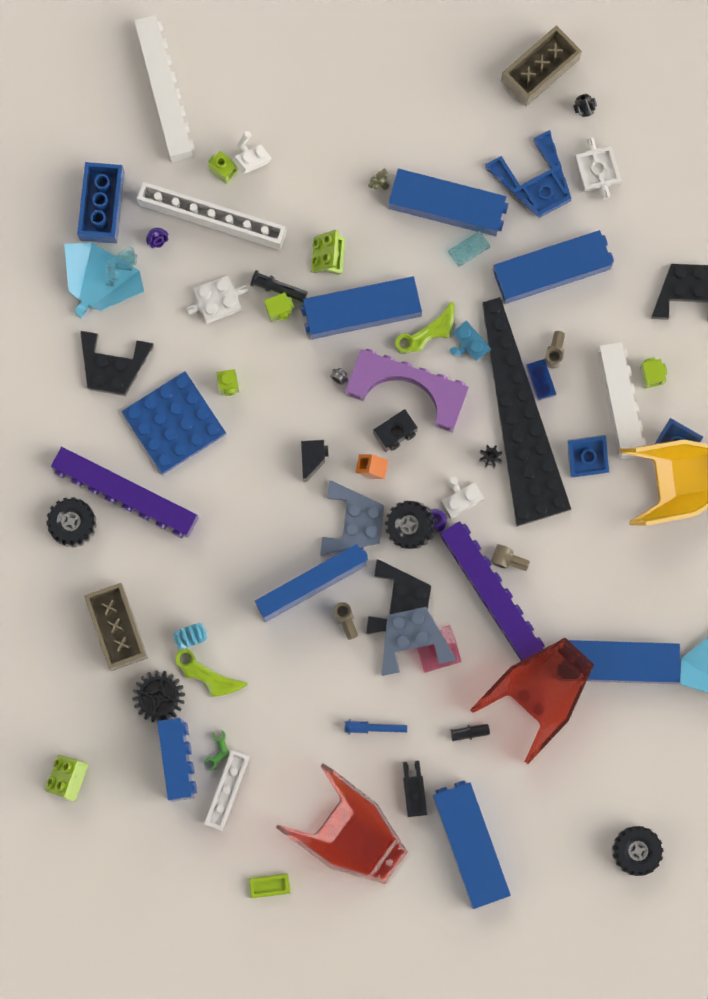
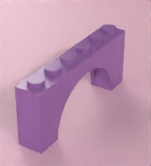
[346,349,469,433]

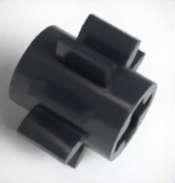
[573,94,597,117]
[479,445,502,469]

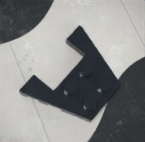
[651,264,708,322]
[80,331,154,396]
[366,559,431,635]

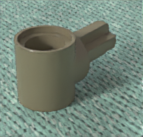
[544,331,565,368]
[491,544,530,571]
[334,602,358,640]

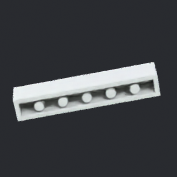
[597,342,646,459]

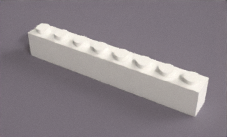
[134,15,195,163]
[137,182,286,251]

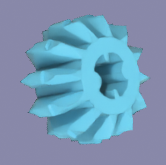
[173,623,207,650]

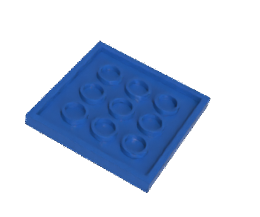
[121,371,226,475]

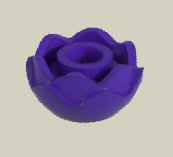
[146,227,169,248]
[429,509,447,532]

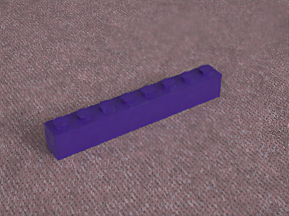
[51,446,199,538]
[440,521,545,665]

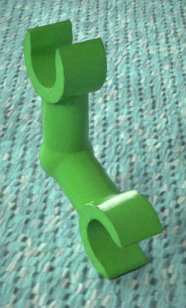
[204,730,229,771]

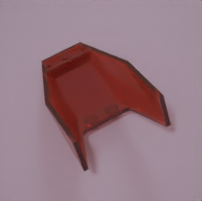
[470,638,594,765]
[276,763,408,884]

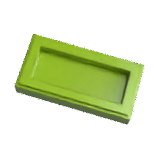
[249,874,290,898]

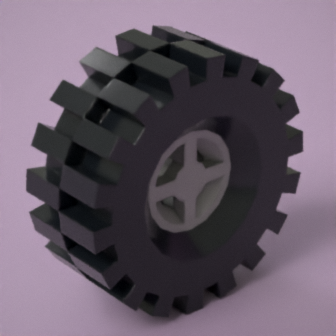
[46,497,97,548]
[385,501,436,549]
[612,826,664,876]

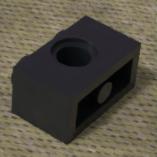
[373,409,418,452]

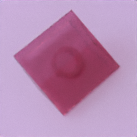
[417,625,461,673]

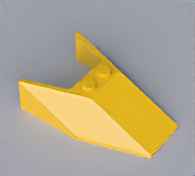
[619,440,708,526]

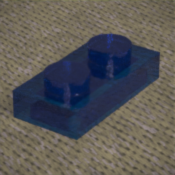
[526,359,556,401]

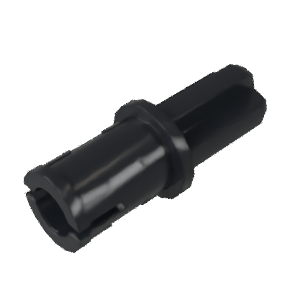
[450,724,490,742]

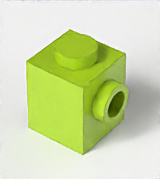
[208,151,238,184]
[264,293,294,322]
[640,357,667,389]
[216,369,239,396]

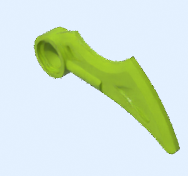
[395,302,454,354]
[175,649,248,697]

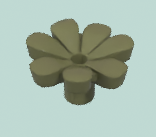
[368,168,389,190]

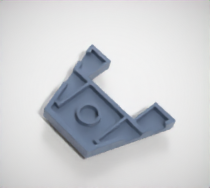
[320,481,384,555]
[382,607,457,676]

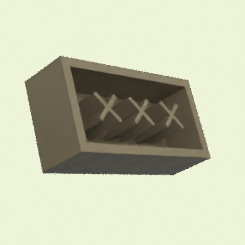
[501,25,582,106]
[84,583,148,671]

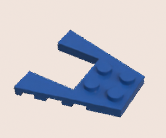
[485,130,572,218]

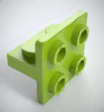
[311,230,345,275]
[45,754,89,802]

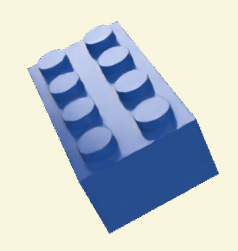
[77,162,125,244]
[157,718,197,802]

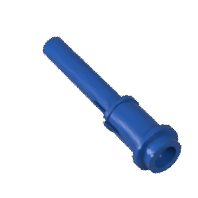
[345,719,407,735]

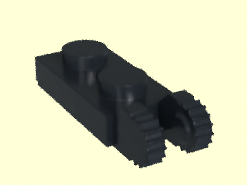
[403,760,427,817]

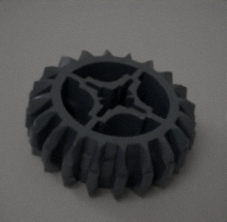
[132,670,185,723]

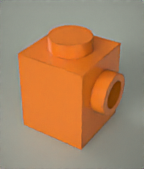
[355,454,388,479]

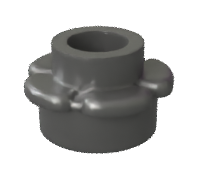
[330,368,348,385]

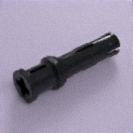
[250,270,308,302]

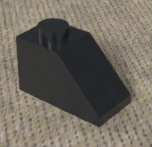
[301,440,329,482]

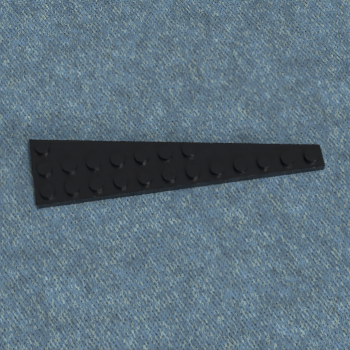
[482,297,571,527]

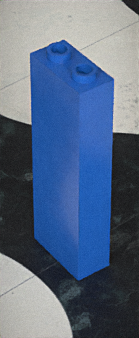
[388,168,509,236]
[492,230,614,304]
[300,276,422,340]
[255,544,368,622]
[557,640,680,684]
[433,780,511,909]

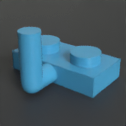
[450,320,491,361]

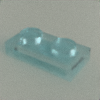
[448,231,490,267]

